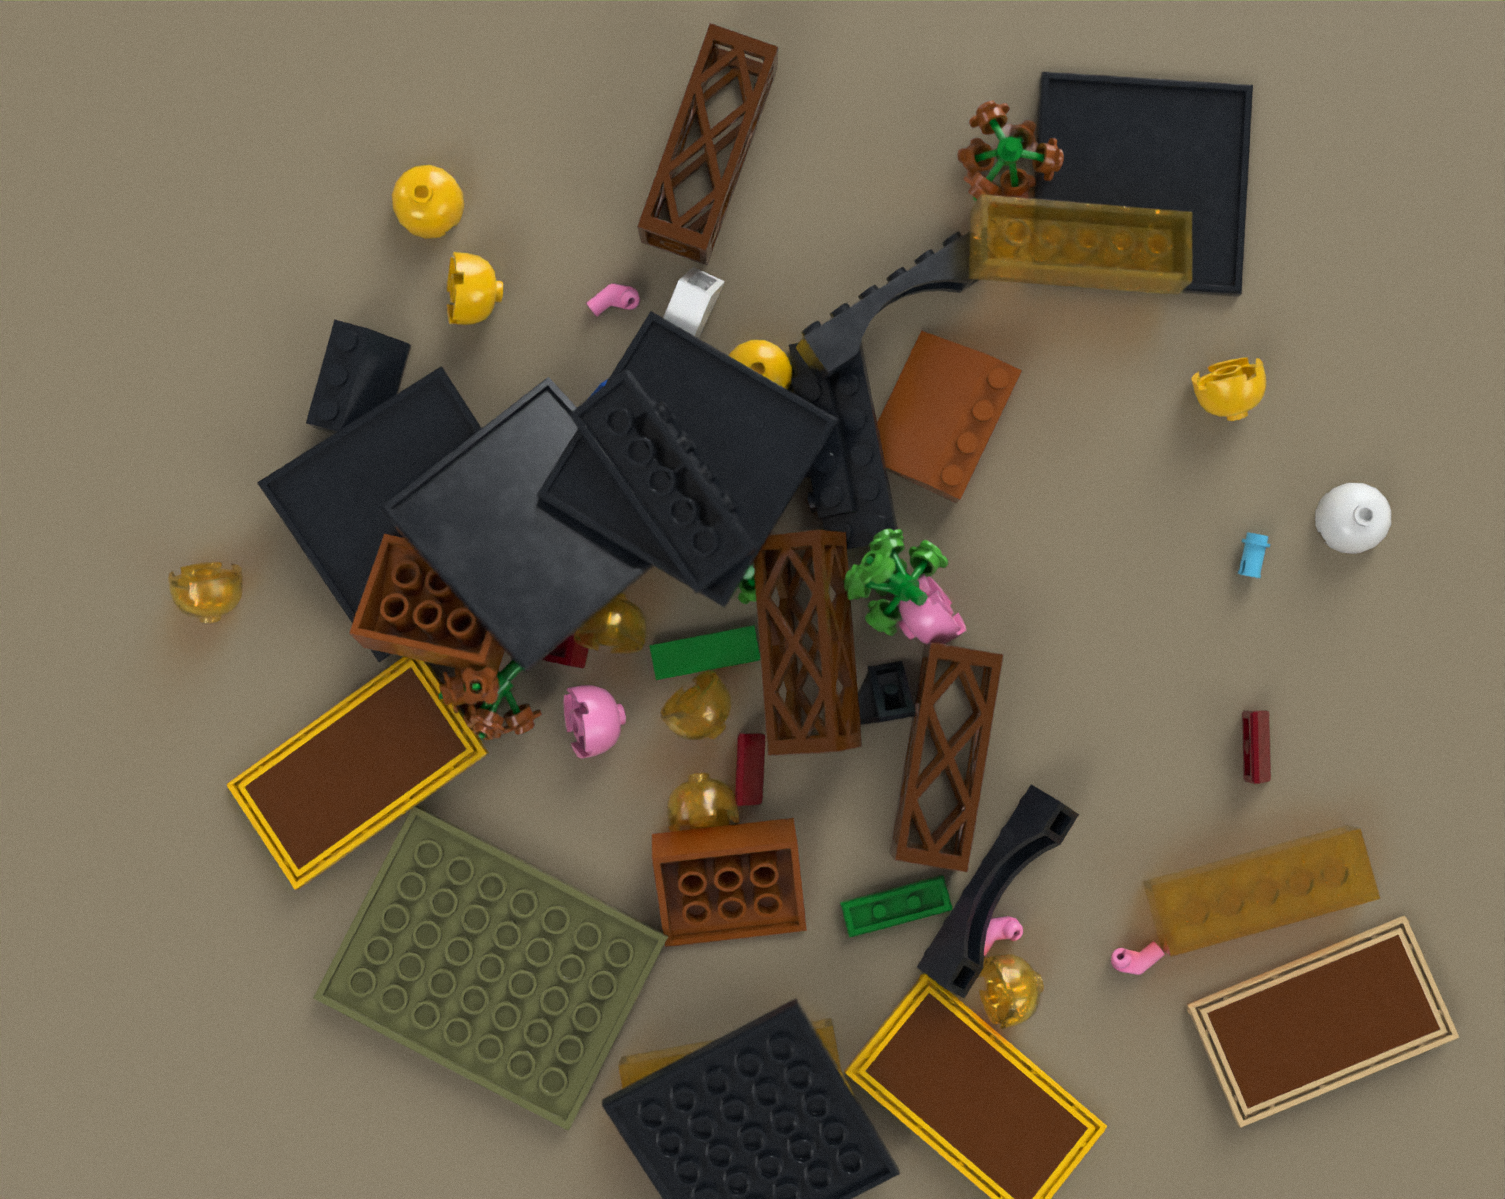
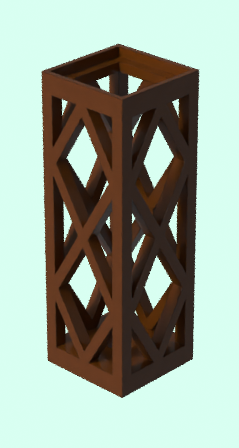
[637,23,778,266]
[754,530,862,756]
[890,642,1004,872]

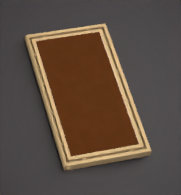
[1187,916,1460,1128]

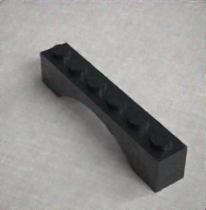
[795,229,998,383]
[917,784,1079,998]

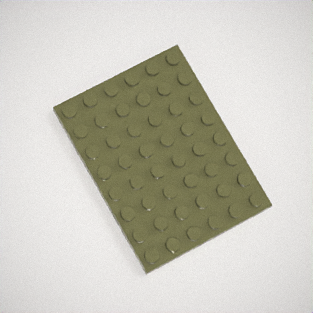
[313,805,668,1131]

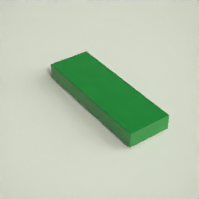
[649,625,761,680]
[840,874,953,938]

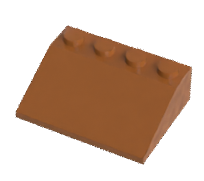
[877,330,1022,503]
[349,534,505,674]
[652,818,807,947]

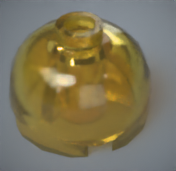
[168,562,243,623]
[574,593,646,654]
[660,671,732,740]
[667,773,739,831]
[978,954,1044,1029]

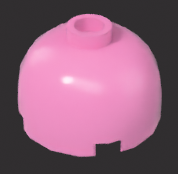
[898,573,967,644]
[563,685,626,759]

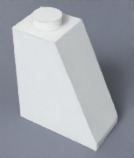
[663,267,725,338]

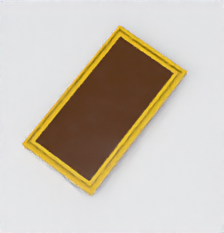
[227,657,489,890]
[844,973,1107,1199]

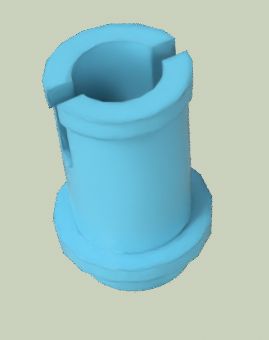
[1237,532,1271,578]

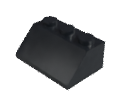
[306,319,411,434]

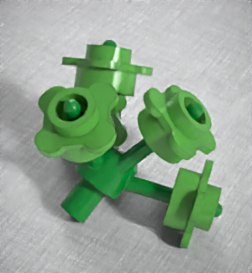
[844,529,948,636]

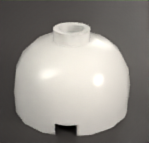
[1315,483,1391,553]

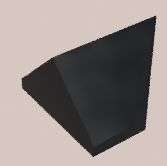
[858,661,916,725]

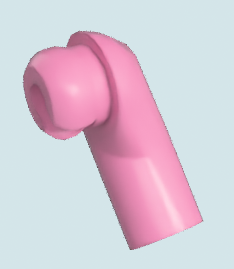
[586,284,640,317]
[984,916,1023,956]
[1111,941,1165,975]

